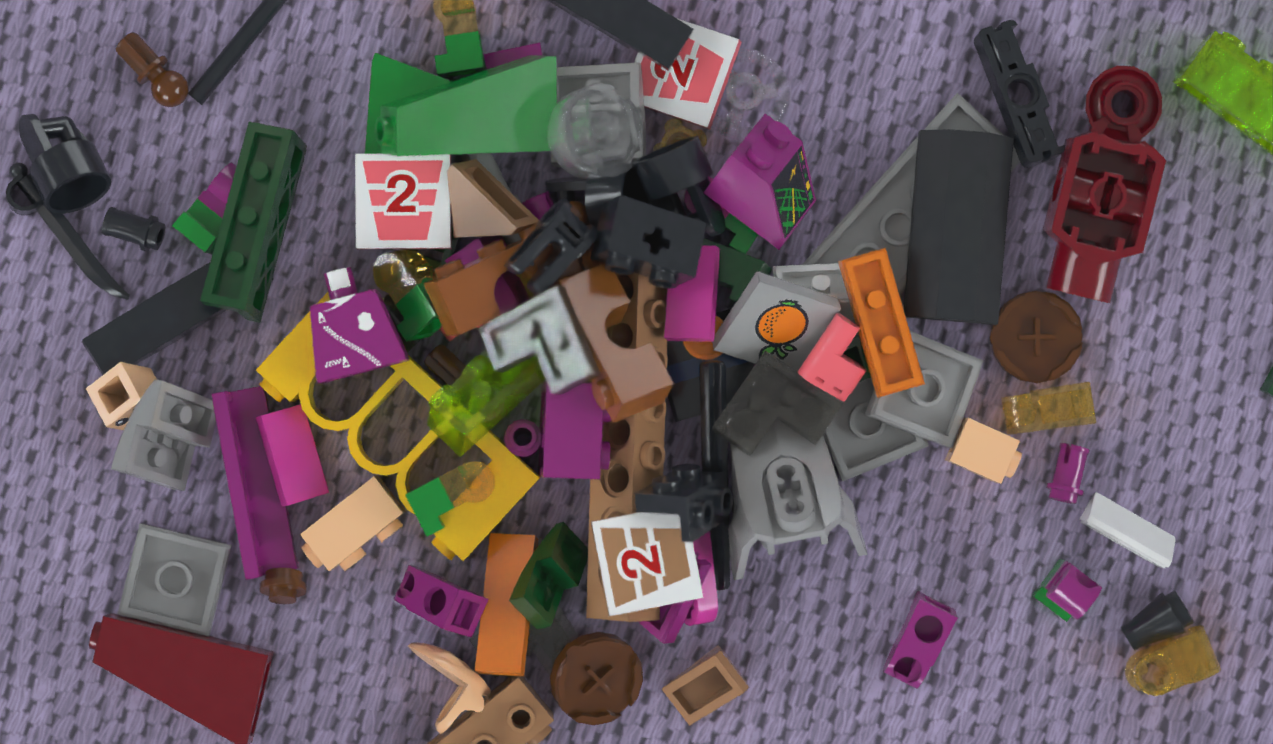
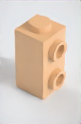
[300,475,407,571]

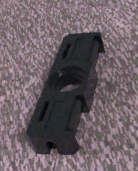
[974,20,1065,168]

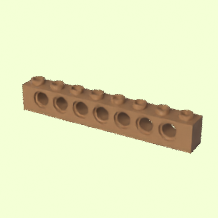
[586,249,668,622]

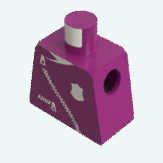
[310,267,410,384]

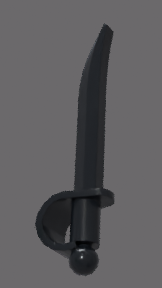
[6,162,130,300]

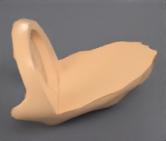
[408,643,491,734]

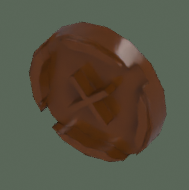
[989,291,1083,383]
[550,632,643,726]

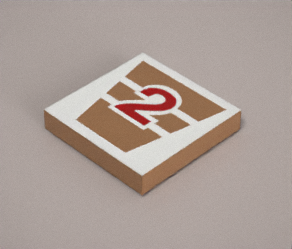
[591,512,703,616]

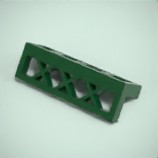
[200,121,307,323]

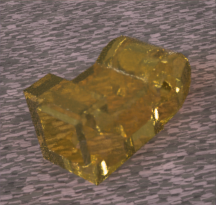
[1001,382,1097,434]

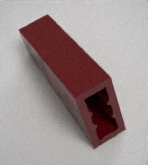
[89,613,274,744]

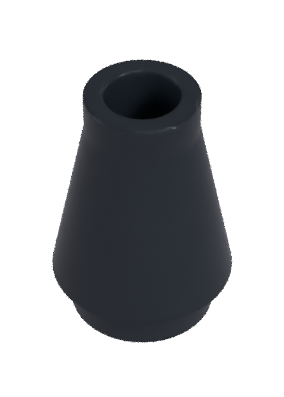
[1121,590,1195,651]

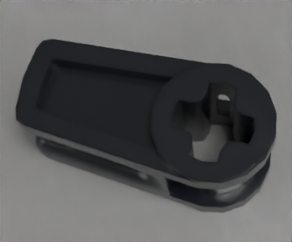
[504,198,599,296]

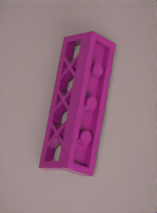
[211,386,299,580]

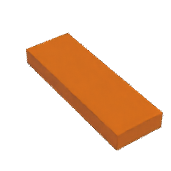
[838,248,925,398]
[475,533,539,677]

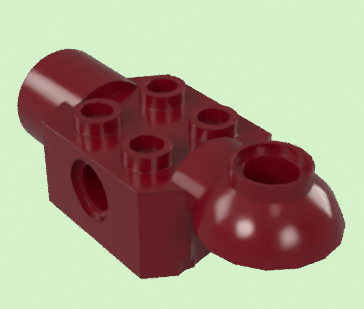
[1043,66,1166,303]

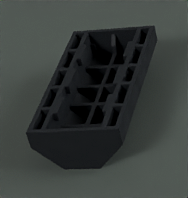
[903,129,1014,325]

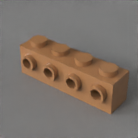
[427,676,554,744]

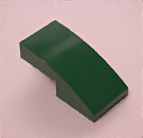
[509,521,588,630]

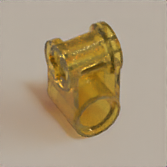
[1124,625,1221,696]

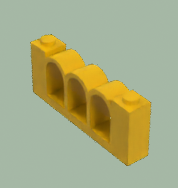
[256,292,541,561]

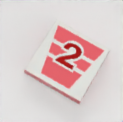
[634,19,742,130]
[355,154,452,249]

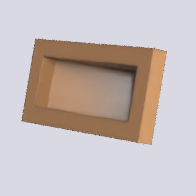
[447,159,539,238]
[662,645,749,726]

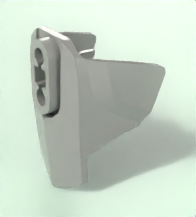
[729,395,867,580]

